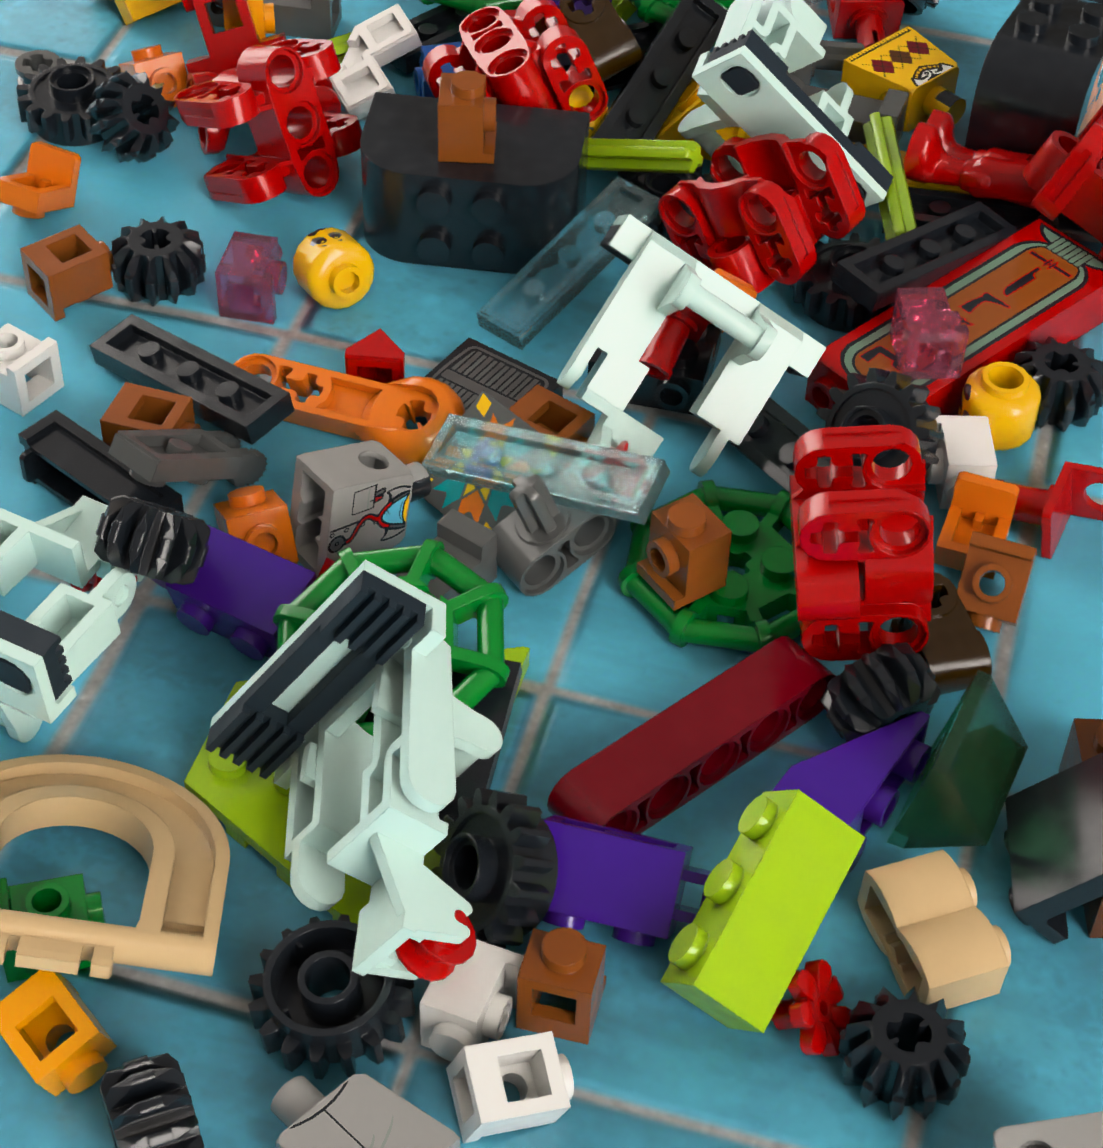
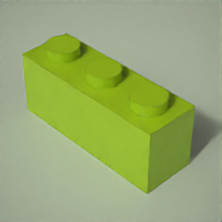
[660,789,866,1033]

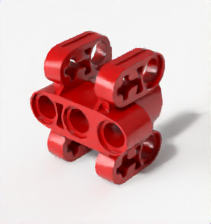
[422,0,608,122]
[174,38,362,204]
[1023,105,1103,259]
[658,132,866,294]
[789,424,934,661]

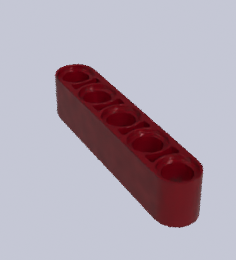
[547,636,836,834]

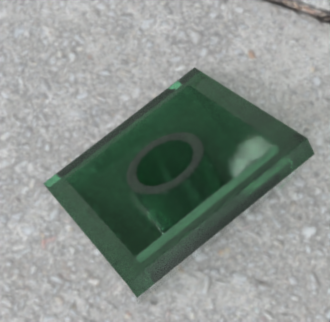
[887,669,1028,849]

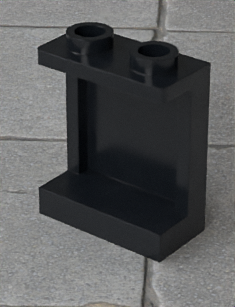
[1004,752,1103,944]

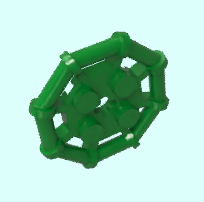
[617,480,830,653]
[273,539,510,736]

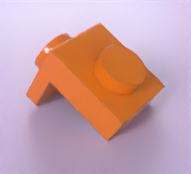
[119,44,188,108]
[0,141,81,219]
[934,471,1019,579]
[213,485,299,564]

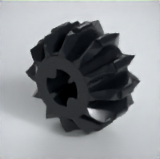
[85,71,180,163]
[111,216,207,307]
[1011,336,1103,432]
[94,495,211,585]
[820,642,941,742]
[838,986,971,1121]
[100,1053,204,1148]

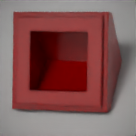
[345,328,405,383]

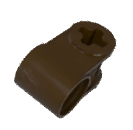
[559,0,644,82]
[889,572,992,695]

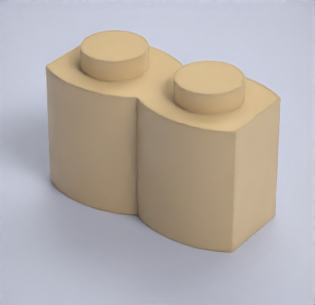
[857,849,1011,1009]

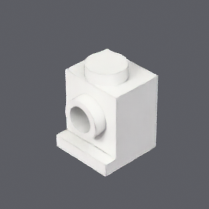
[0,323,65,417]
[925,415,998,509]
[420,939,524,1062]
[446,1031,574,1144]

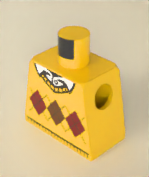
[841,26,966,132]

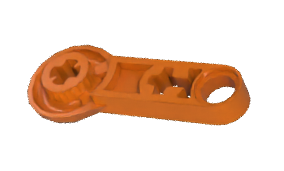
[233,353,465,465]

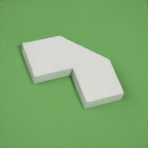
[330,4,422,120]

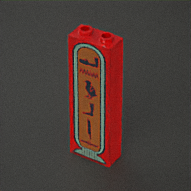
[805,219,1103,415]

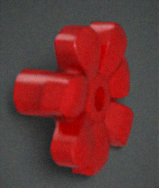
[772,959,851,1057]

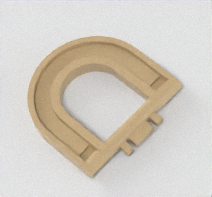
[0,754,230,979]

